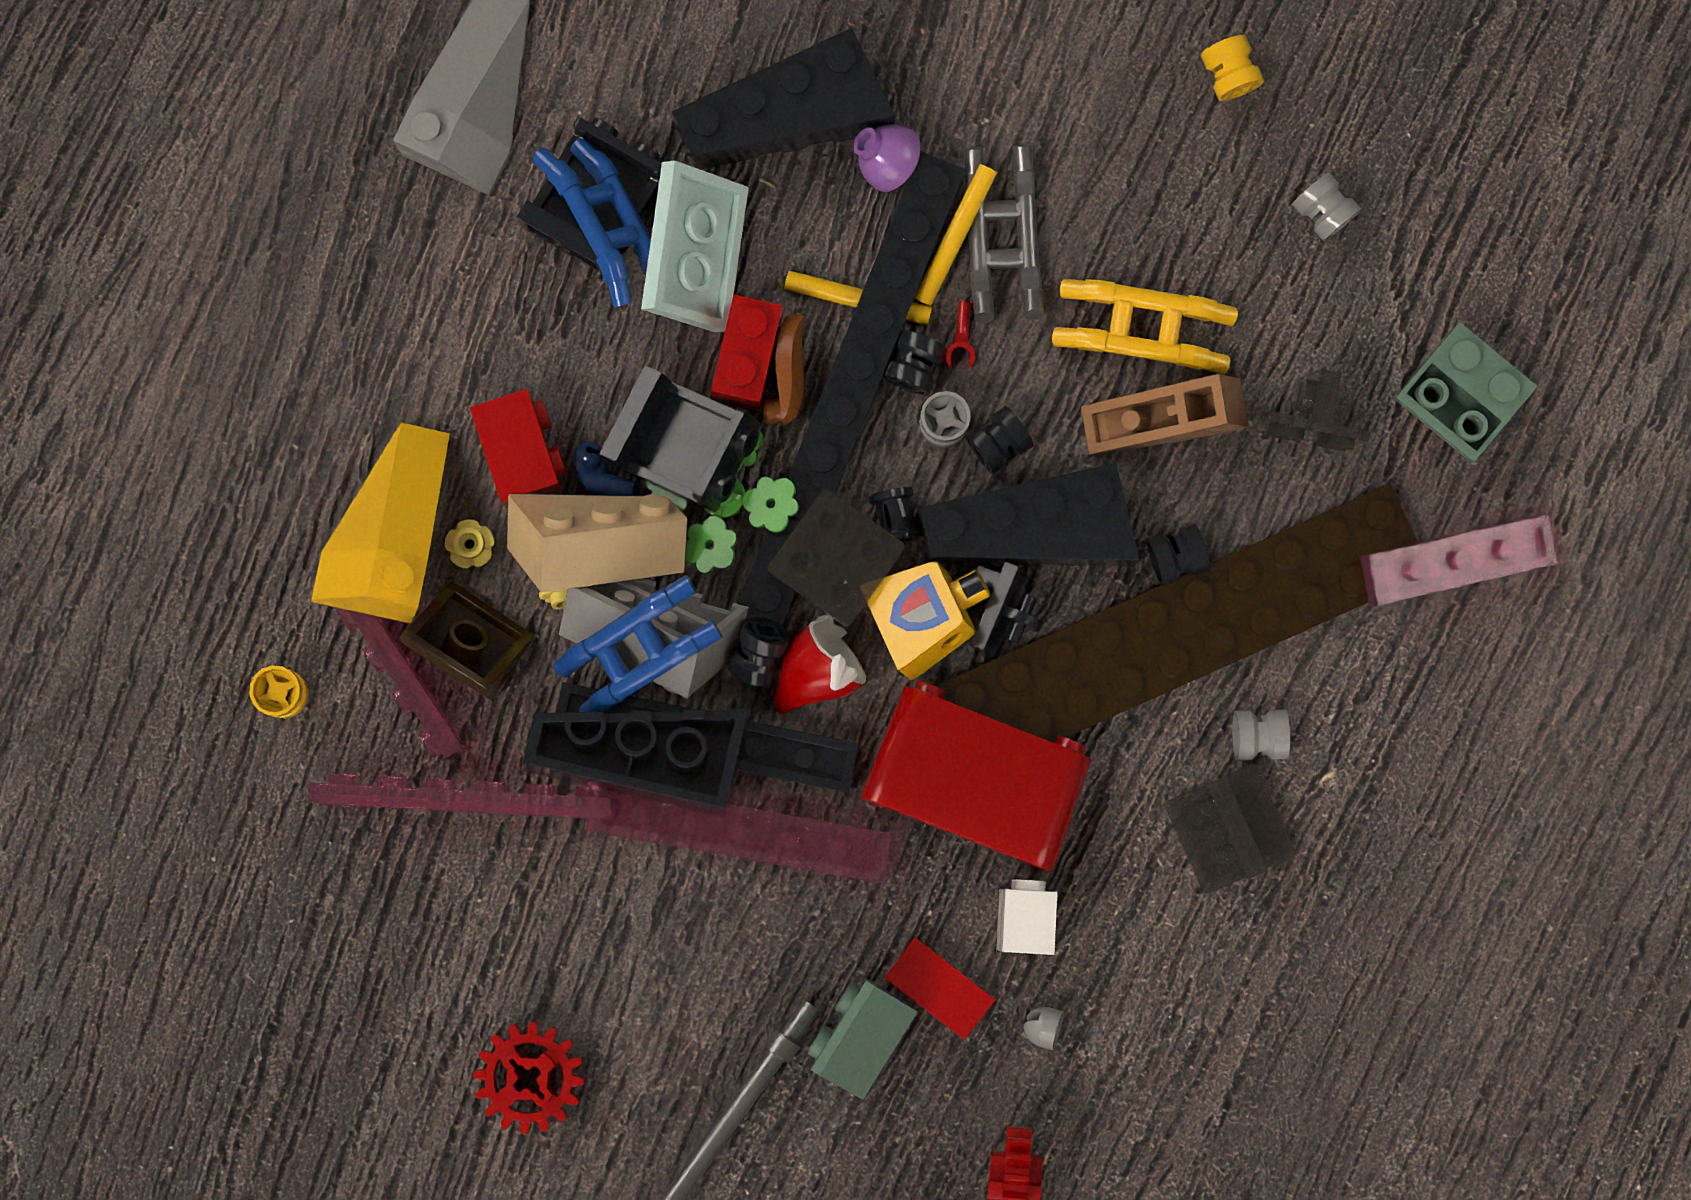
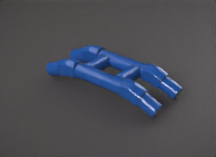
[532,138,651,307]
[554,575,723,713]

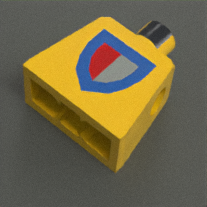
[860,562,991,680]

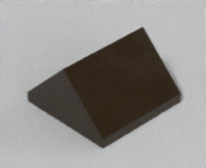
[399,581,534,700]

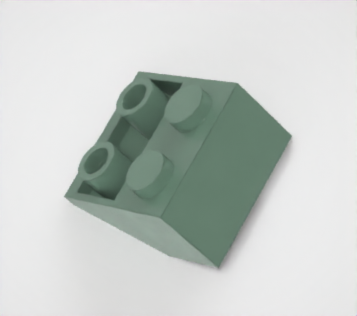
[1395,322,1538,463]
[808,978,917,1100]

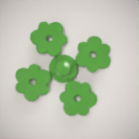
[647,430,799,574]

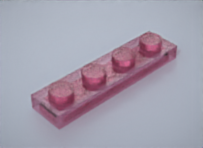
[1360,515,1558,606]
[335,607,468,761]

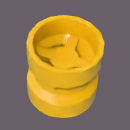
[1200,35,1265,101]
[249,665,309,719]

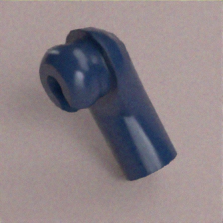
[573,441,636,496]

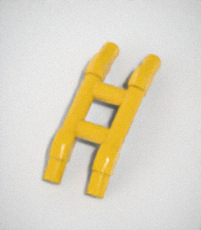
[1052,279,1238,375]

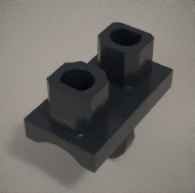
[966,562,1043,659]

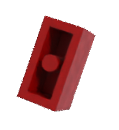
[711,294,783,412]
[470,389,567,509]

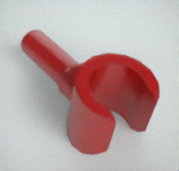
[945,301,975,369]

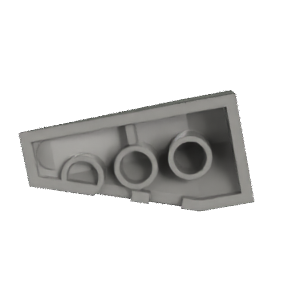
[393,0,530,196]

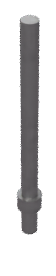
[660,999,820,1200]

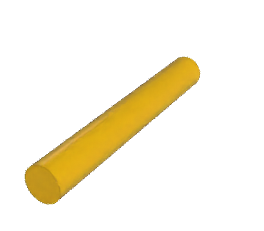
[915,164,998,306]
[784,270,932,326]

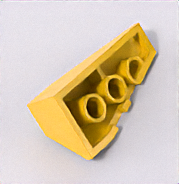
[311,422,450,623]

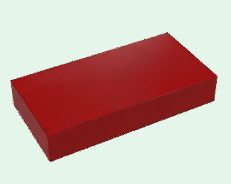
[884,937,995,1040]

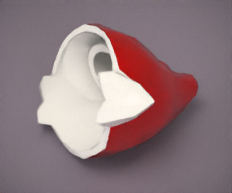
[774,615,866,714]

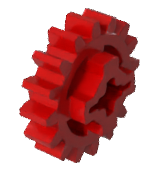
[473,1021,586,1134]
[987,1126,1043,1200]

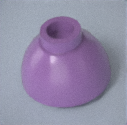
[854,124,920,192]

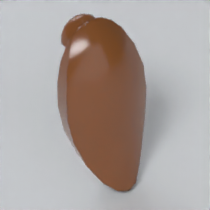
[762,314,807,427]

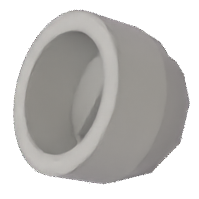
[1023,1007,1064,1051]

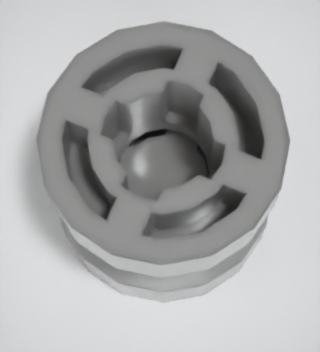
[1292,172,1362,242]
[919,391,971,448]
[1232,709,1290,761]

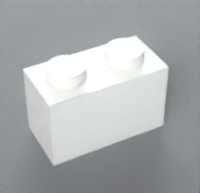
[996,879,1057,955]

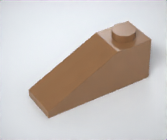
[1081,374,1248,455]

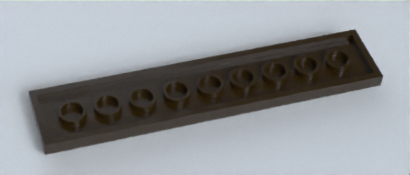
[936,483,1433,743]

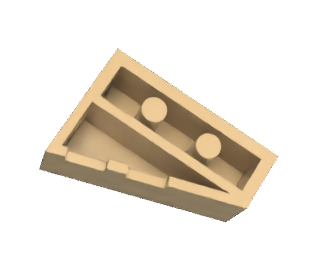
[507,494,687,593]

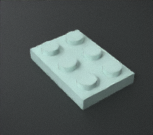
[641,161,748,332]

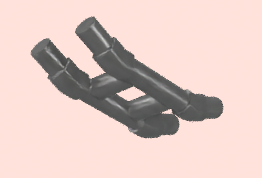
[963,144,1044,323]

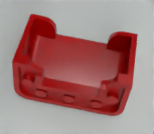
[860,680,1092,873]

